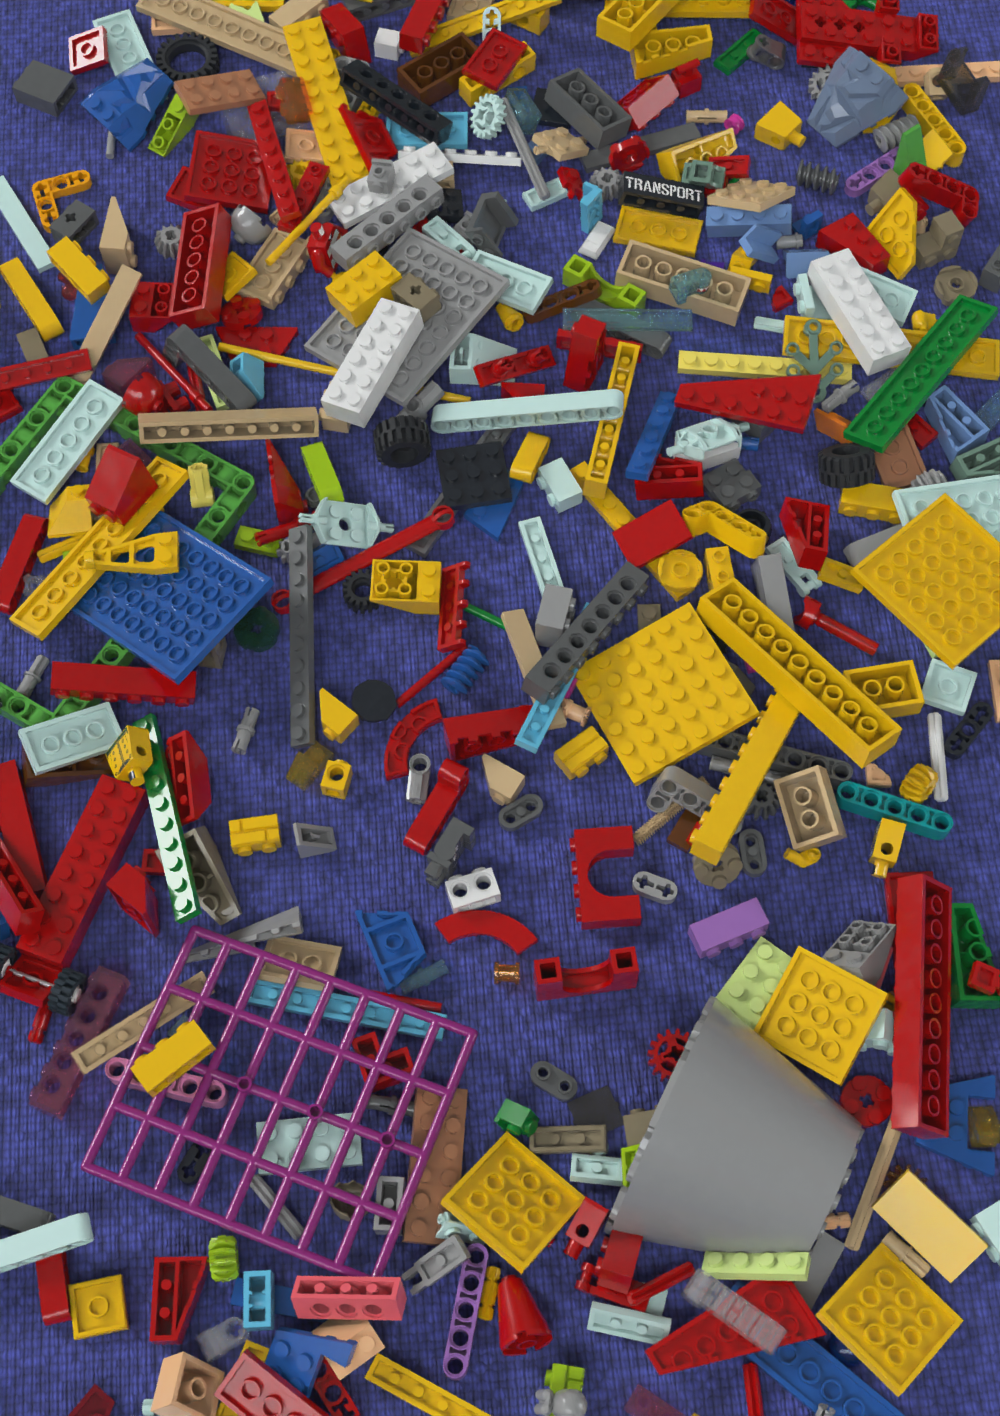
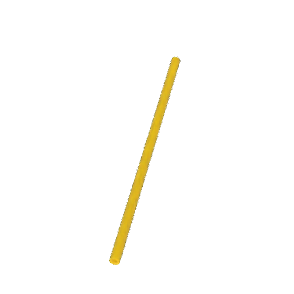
[218,342,471,403]

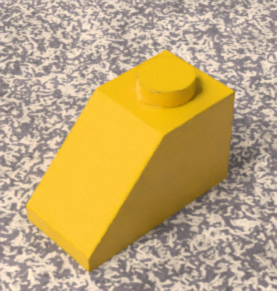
[319,688,359,744]

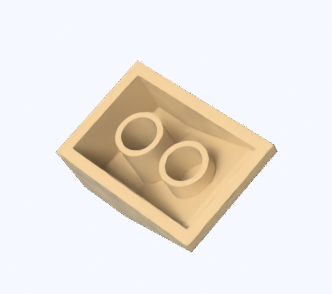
[99,196,138,274]

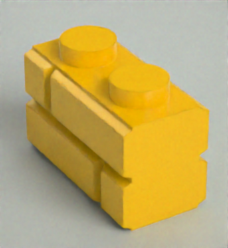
[553,726,609,780]
[229,814,282,856]

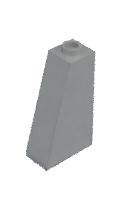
[751,553,795,632]

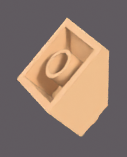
[311,1319,385,1380]
[151,1351,225,1416]

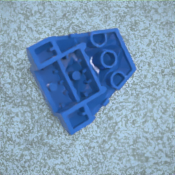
[79,58,174,152]

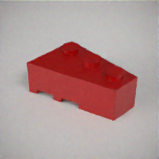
[815,212,891,275]
[563,314,607,392]
[635,454,704,501]
[149,1256,210,1345]

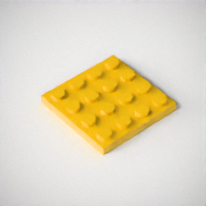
[754,946,890,1086]
[440,1131,585,1274]
[815,1242,964,1397]

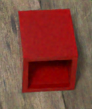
[84,444,159,526]

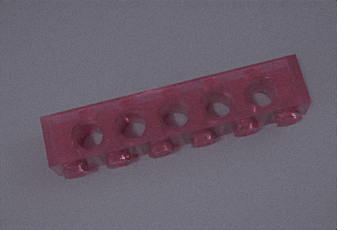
[28,965,130,1121]

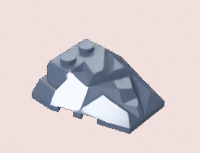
[807,46,909,149]

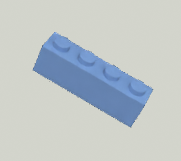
[706,204,792,238]

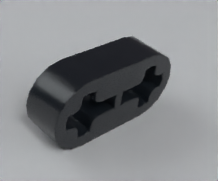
[177,1143,212,1185]

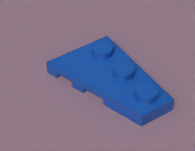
[464,469,524,542]

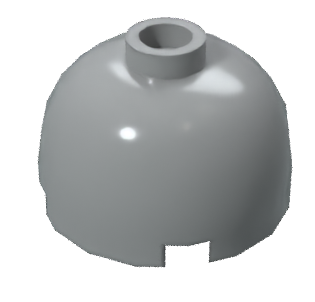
[231,204,272,245]

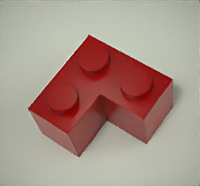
[352,1031,413,1093]

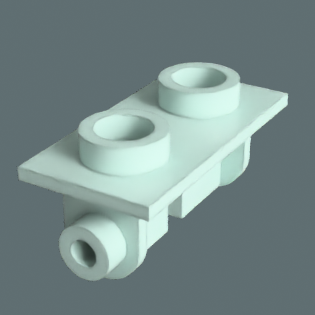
[435,1211,485,1245]

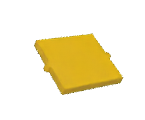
[923,129,955,171]

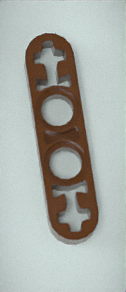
[521,279,602,324]

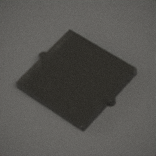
[567,1085,624,1132]

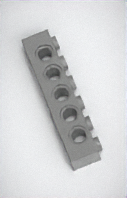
[330,174,445,271]

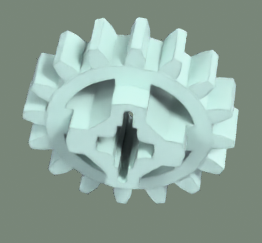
[469,93,507,140]

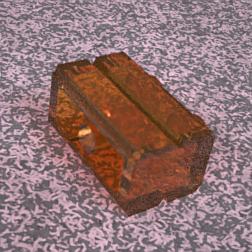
[275,77,313,124]

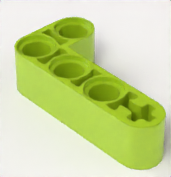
[300,441,345,502]

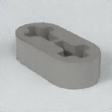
[632,871,678,905]

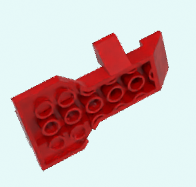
[796,0,939,69]

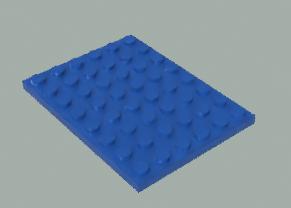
[70,510,275,685]

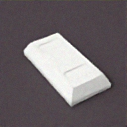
[578,221,615,260]

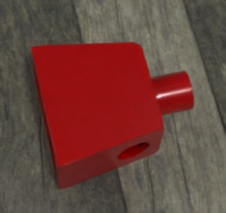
[563,1196,611,1260]

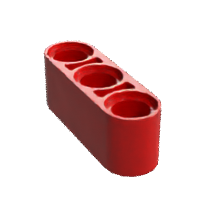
[35,1251,72,1326]

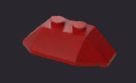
[165,730,212,826]

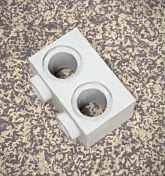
[445,867,501,914]

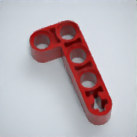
[898,162,979,228]
[403,758,470,856]

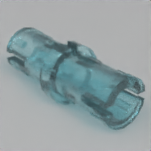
[399,959,449,995]

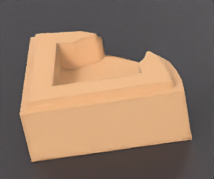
[865,763,892,788]

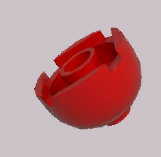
[122,371,164,416]

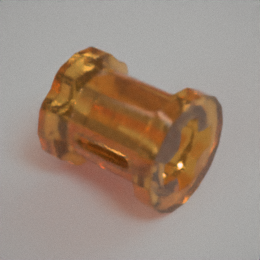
[494,962,520,985]

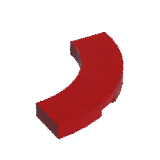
[384,698,443,781]
[435,910,538,956]

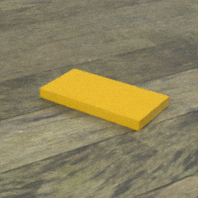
[613,205,703,258]
[871,1168,988,1283]

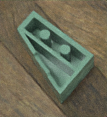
[949,437,1000,481]

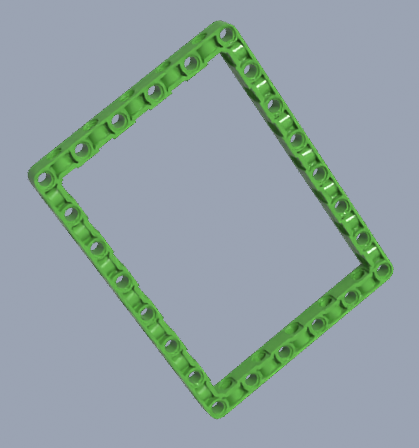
[0,376,257,728]

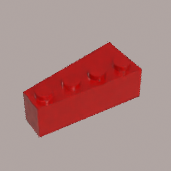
[443,705,533,762]

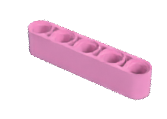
[105,1057,229,1109]

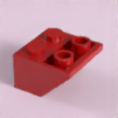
[129,282,173,333]

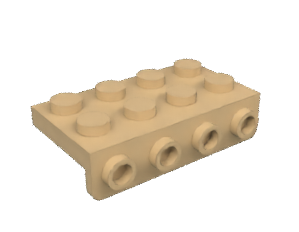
[236,227,310,310]

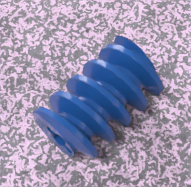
[440,644,490,695]

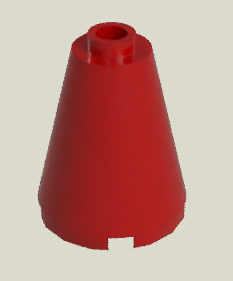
[497,1275,553,1356]

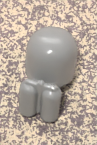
[534,1389,587,1416]

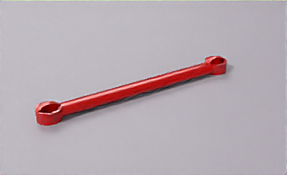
[271,505,455,615]

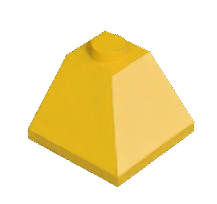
[47,484,94,539]

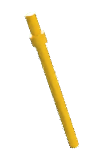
[265,175,352,266]

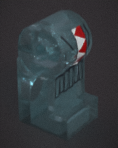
[669,268,712,305]

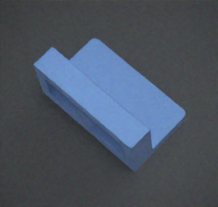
[739,223,783,264]
[783,248,829,278]

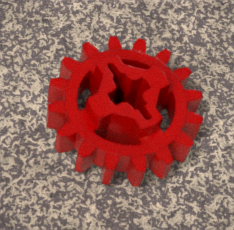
[647,1028,689,1082]

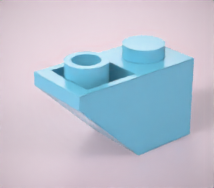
[230,352,265,402]

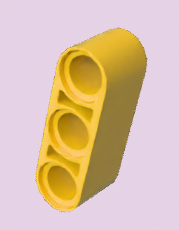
[509,431,551,484]

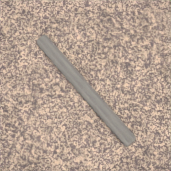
[502,97,551,201]

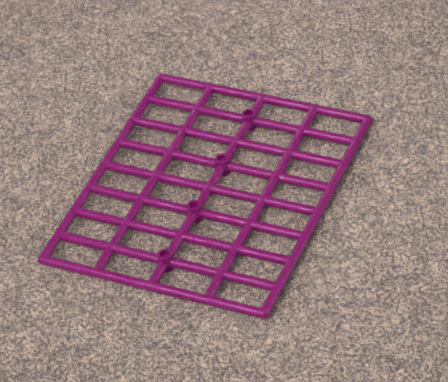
[80,925,478,1277]

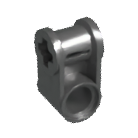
[746,34,786,70]

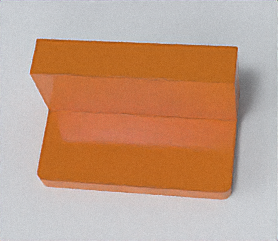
[813,408,853,444]

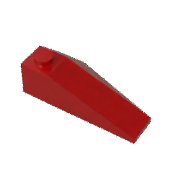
[265,439,309,525]

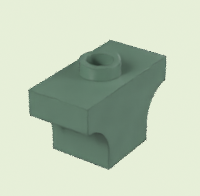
[681,160,726,190]

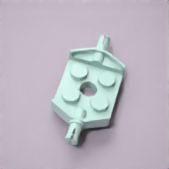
[666,418,750,460]
[298,497,394,549]

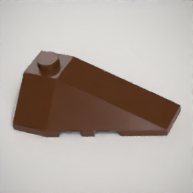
[22,745,114,788]

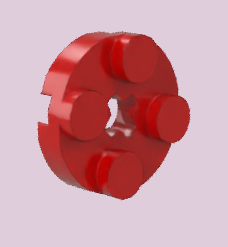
[608,135,650,174]
[220,295,263,330]
[840,1075,892,1128]

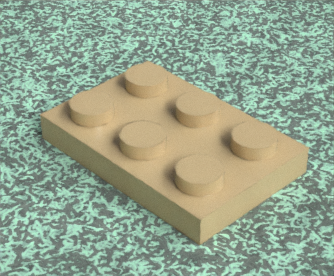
[258,937,342,991]

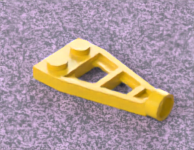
[84,531,179,575]

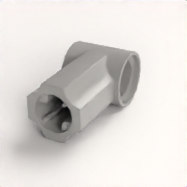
[406,753,431,805]

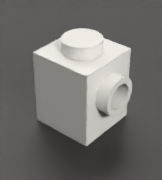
[374,28,405,61]

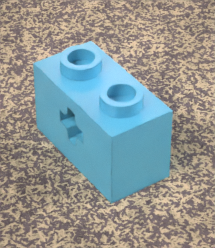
[243,1270,274,1331]

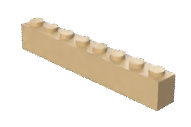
[138,407,319,444]

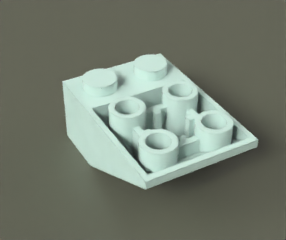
[449,333,517,386]

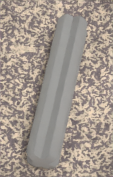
[250,1174,304,1240]

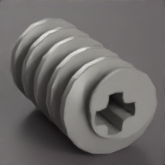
[873,114,919,153]

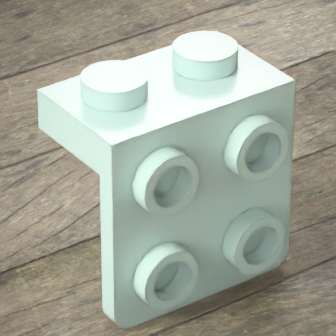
[793,273,832,320]

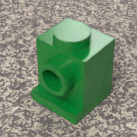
[493,1098,540,1137]

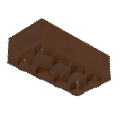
[397,32,478,106]

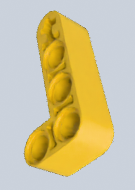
[682,501,767,559]

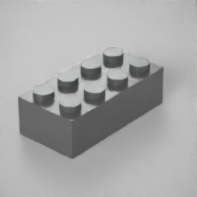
[544,67,632,150]

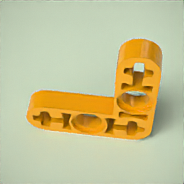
[32,170,92,233]

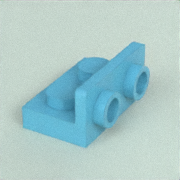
[580,181,602,234]

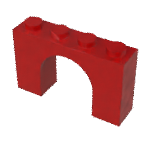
[569,825,642,930]
[533,946,639,1002]

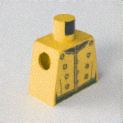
[105,725,153,786]

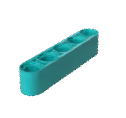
[835,781,953,841]

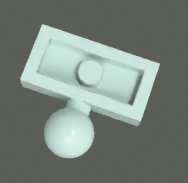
[570,1142,623,1187]

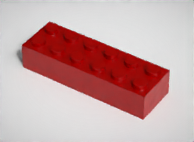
[169,203,232,329]

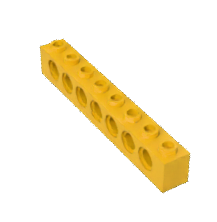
[582,341,640,499]

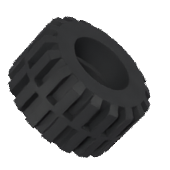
[373,415,432,468]
[818,443,876,488]

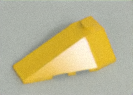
[656,128,737,182]

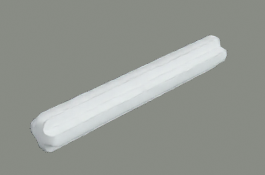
[927,712,949,802]

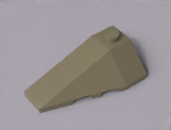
[155,826,242,926]

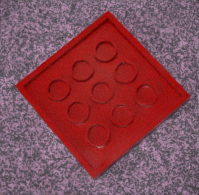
[185,130,271,214]

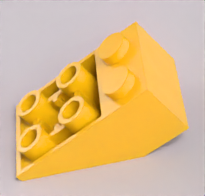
[370,559,442,615]

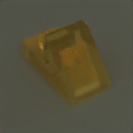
[286,740,334,792]
[968,1106,1000,1148]

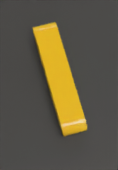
[901,83,966,168]
[0,257,64,342]

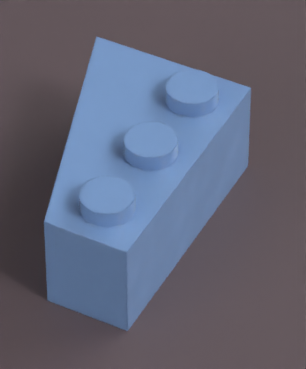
[924,385,990,464]

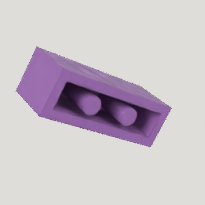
[688,897,770,959]

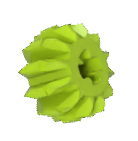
[208,1235,240,1282]

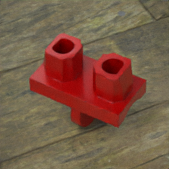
[154,380,191,413]

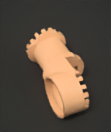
[561,698,591,727]

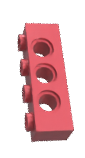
[291,1276,407,1321]

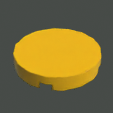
[657,549,703,593]

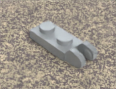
[401,1233,472,1296]

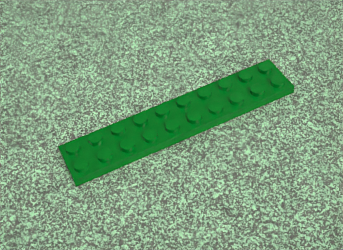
[843,294,998,454]

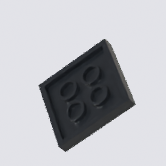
[435,441,512,511]

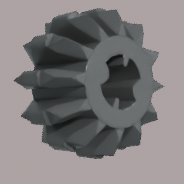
[746,780,780,821]

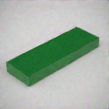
[713,28,763,76]

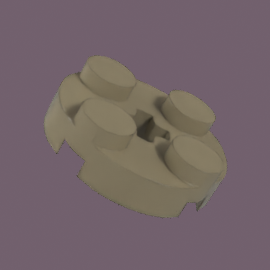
[934,265,978,306]
[692,843,743,889]

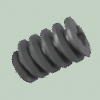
[796,159,842,195]

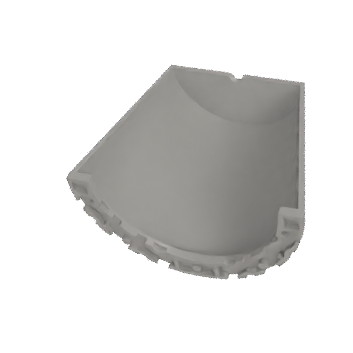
[603,996,865,1257]

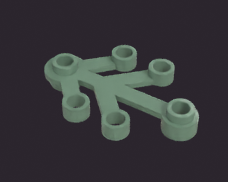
[785,319,844,404]

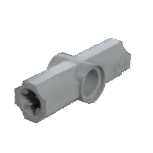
[395,381,445,421]

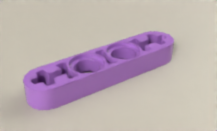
[844,146,899,197]

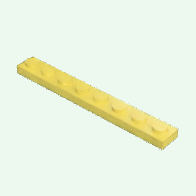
[677,350,852,385]

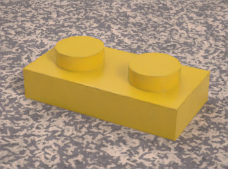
[730,265,773,294]
[817,557,863,594]

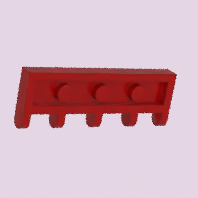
[437,561,471,653]

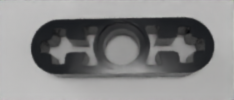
[944,702,993,760]

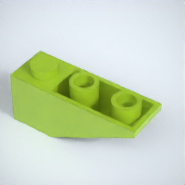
[148,93,200,158]

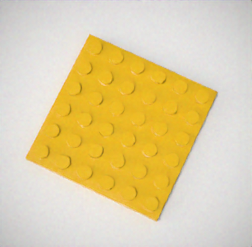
[850,493,1000,670]
[575,602,760,787]

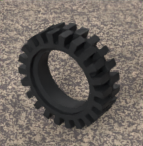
[156,32,220,89]

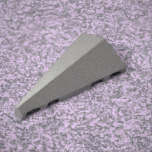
[186,906,304,963]

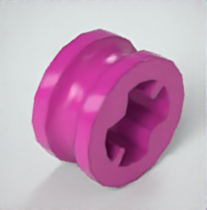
[724,114,745,135]

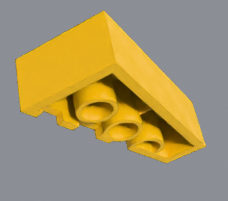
[630,24,713,80]

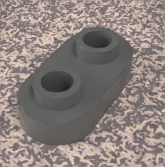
[499,794,543,831]
[738,829,767,878]
[530,1061,578,1102]

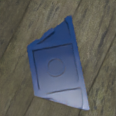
[355,910,427,994]

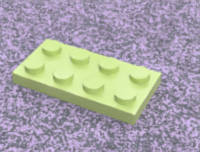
[715,936,792,1030]

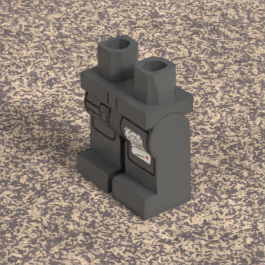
[424,816,476,889]

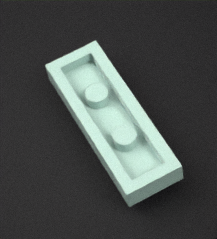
[587,1301,672,1344]

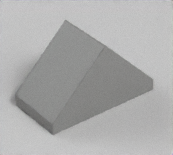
[293,822,337,858]

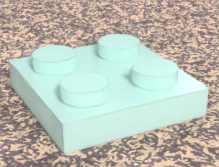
[922,658,978,716]

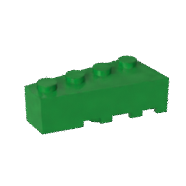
[950,903,1000,1009]

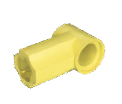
[188,463,215,508]

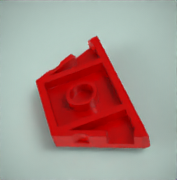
[338,104,398,172]
[216,327,299,367]

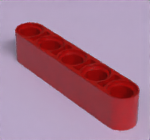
[0,513,49,615]

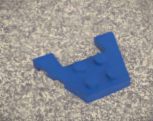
[915,1075,996,1178]
[265,1327,358,1416]

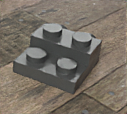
[703,458,762,512]

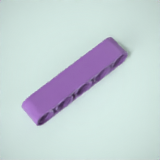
[443,1243,489,1381]

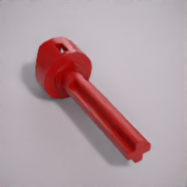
[793,595,879,656]

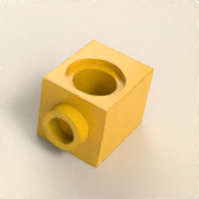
[320,760,353,800]

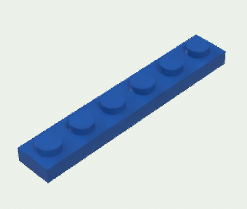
[625,391,679,481]

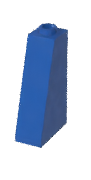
[70,264,117,350]

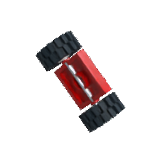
[0,943,87,1017]

